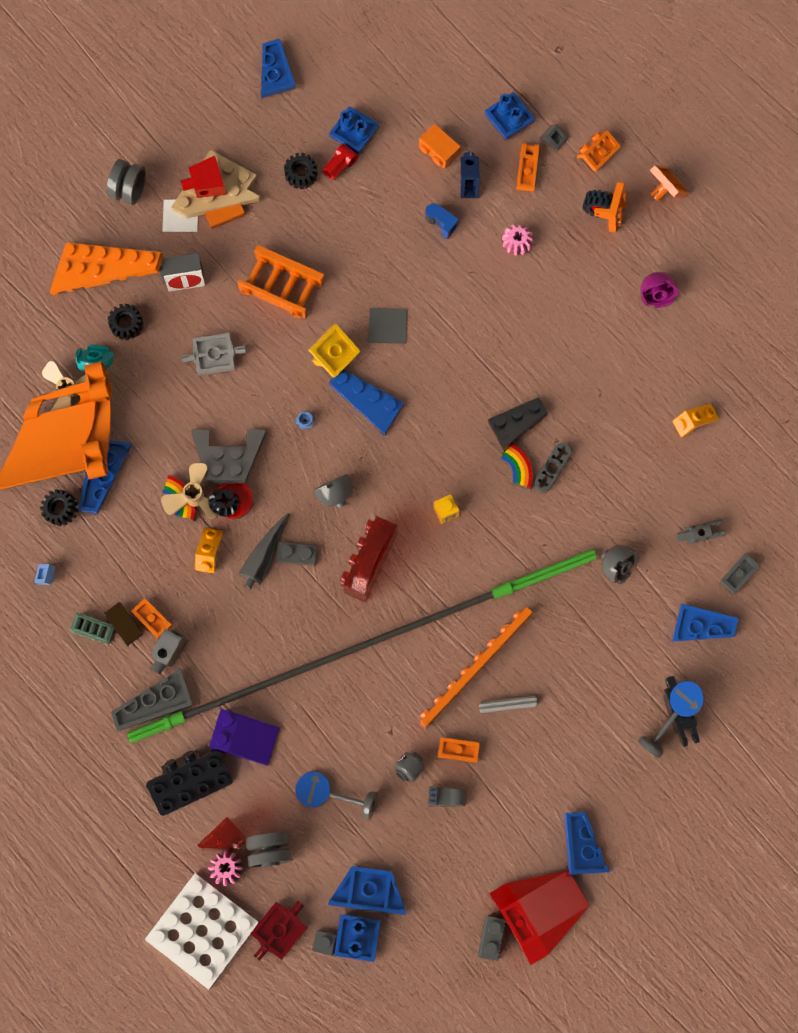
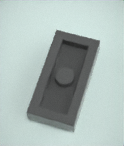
[276,542,317,566]
[719,553,760,595]

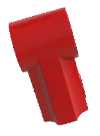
[322,143,359,180]

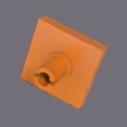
[650,165,690,201]

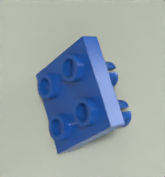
[484,92,535,141]
[329,106,379,155]
[334,914,381,962]

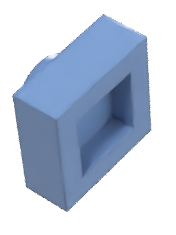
[34,564,56,585]

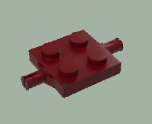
[250,900,308,961]

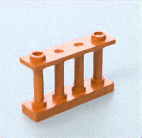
[238,245,325,319]

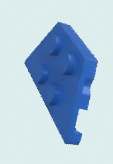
[328,866,406,915]

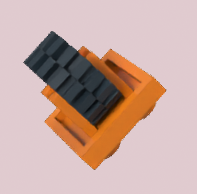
[582,182,627,232]

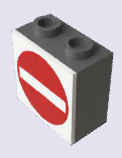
[159,253,205,292]

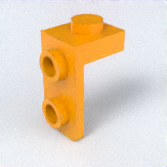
[672,404,719,437]
[195,528,223,573]

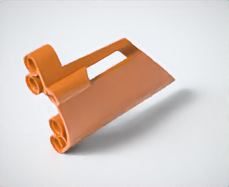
[0,361,112,490]

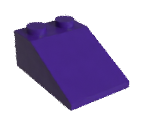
[209,709,279,766]

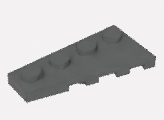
[111,668,193,731]

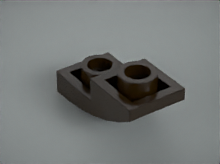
[104,602,143,646]

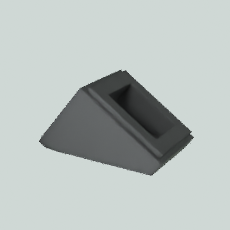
[540,124,568,150]

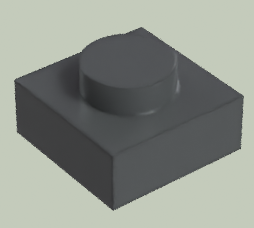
[312,931,336,956]

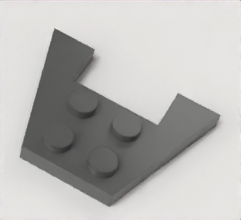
[191,430,267,484]

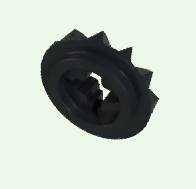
[208,488,239,517]

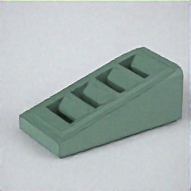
[70,613,114,645]

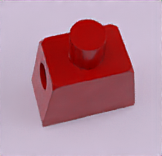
[180,156,226,198]

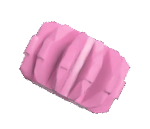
[502,224,533,256]
[208,851,243,886]

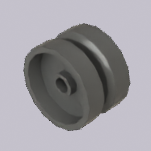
[107,159,146,205]
[245,832,293,868]

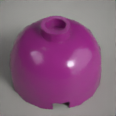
[640,272,679,308]

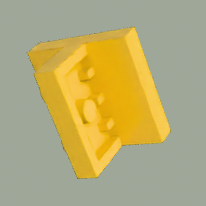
[308,324,360,378]

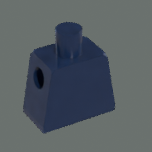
[460,152,480,198]

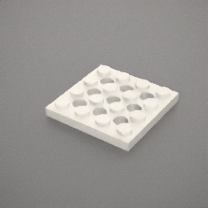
[145,873,259,990]

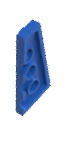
[78,440,132,514]

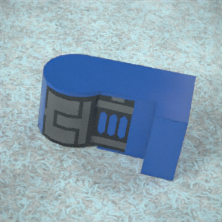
[425,203,459,239]

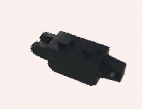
[663,676,700,747]

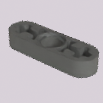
[534,443,571,493]

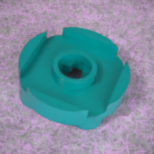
[75,345,114,371]

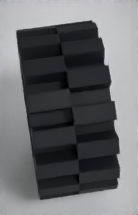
[284,153,317,189]
[108,303,143,340]
[40,489,78,526]

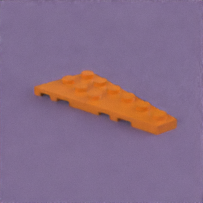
[50,242,164,295]

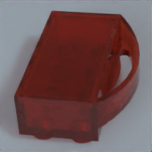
[340,516,398,603]

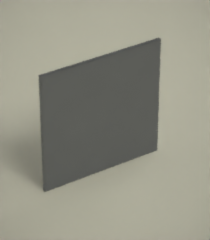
[368,308,407,344]

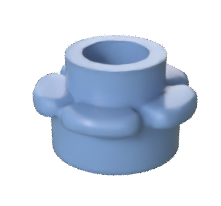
[296,412,314,430]

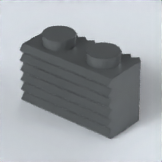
[478,916,506,961]

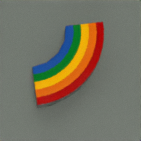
[501,444,533,490]
[163,475,196,522]

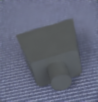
[150,628,189,674]

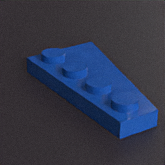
[329,370,404,436]

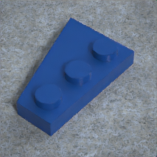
[261,39,296,98]

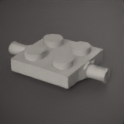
[181,333,246,376]

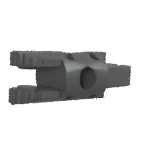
[675,519,726,544]

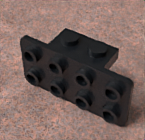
[146,749,233,816]

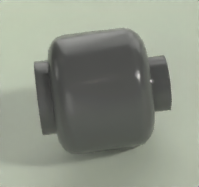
[395,752,424,782]

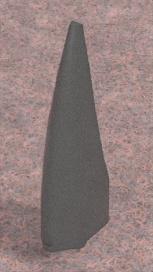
[238,513,290,590]

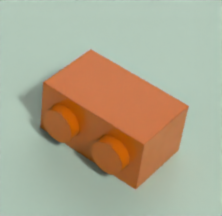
[419,124,461,169]

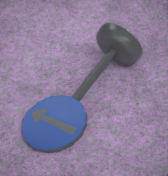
[638,681,704,758]
[295,772,378,820]

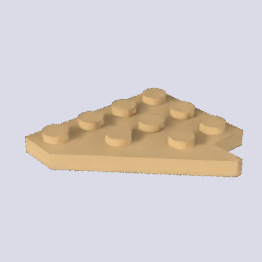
[171,150,260,219]

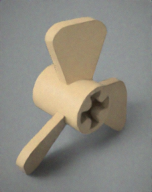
[42,361,87,411]
[161,463,219,519]

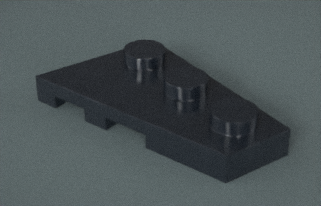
[488,397,547,452]

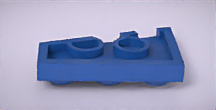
[671,604,739,642]
[564,812,610,875]

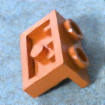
[577,130,621,171]

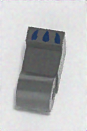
[428,787,466,807]

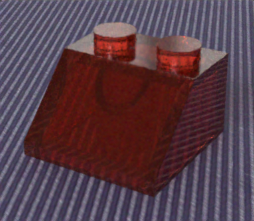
[197,817,247,852]

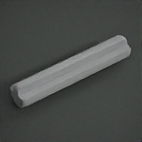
[479,696,537,713]

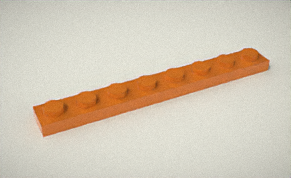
[420,607,532,729]

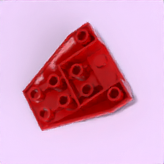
[489,870,589,966]

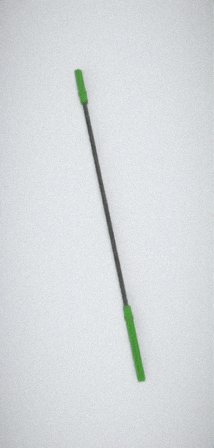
[127,549,597,743]

